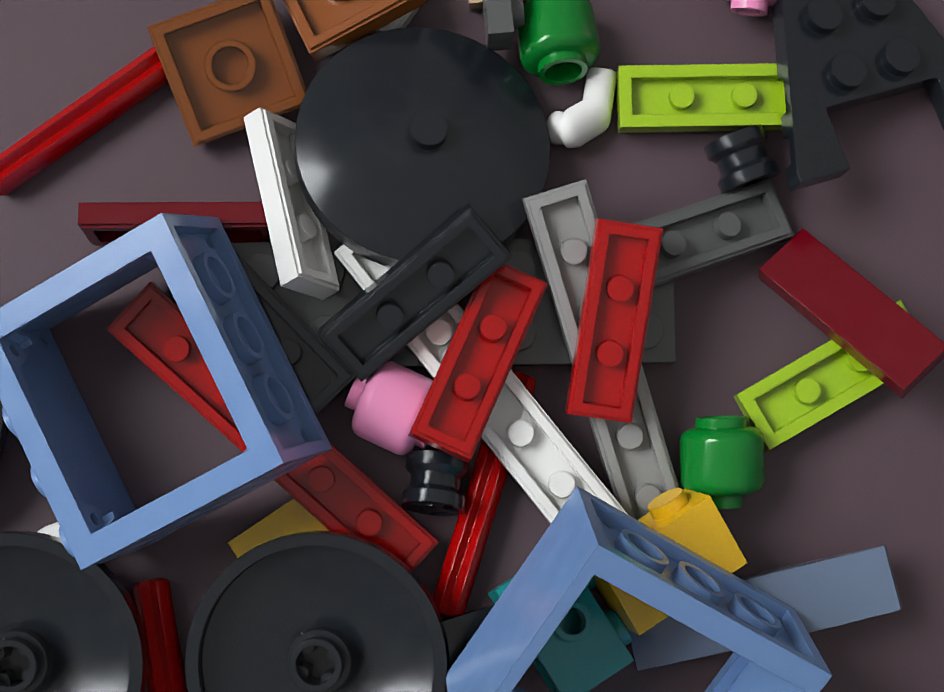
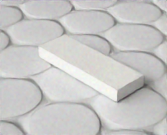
[243,107,340,300]

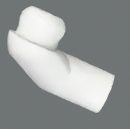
[546,67,617,148]

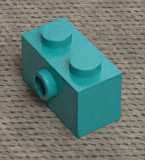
[488,575,634,692]

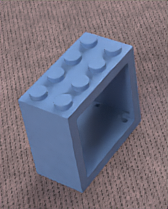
[0,213,332,570]
[445,486,833,692]

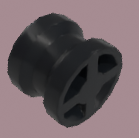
[704,124,781,194]
[401,450,470,516]

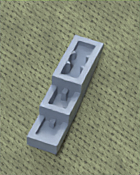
[627,544,903,671]

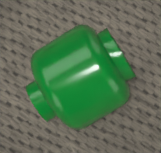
[515,0,601,85]
[680,415,765,509]

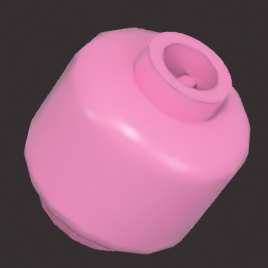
[344,361,433,455]

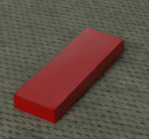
[565,218,664,423]
[408,264,548,463]

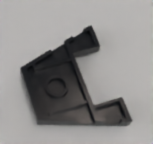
[772,0,944,192]

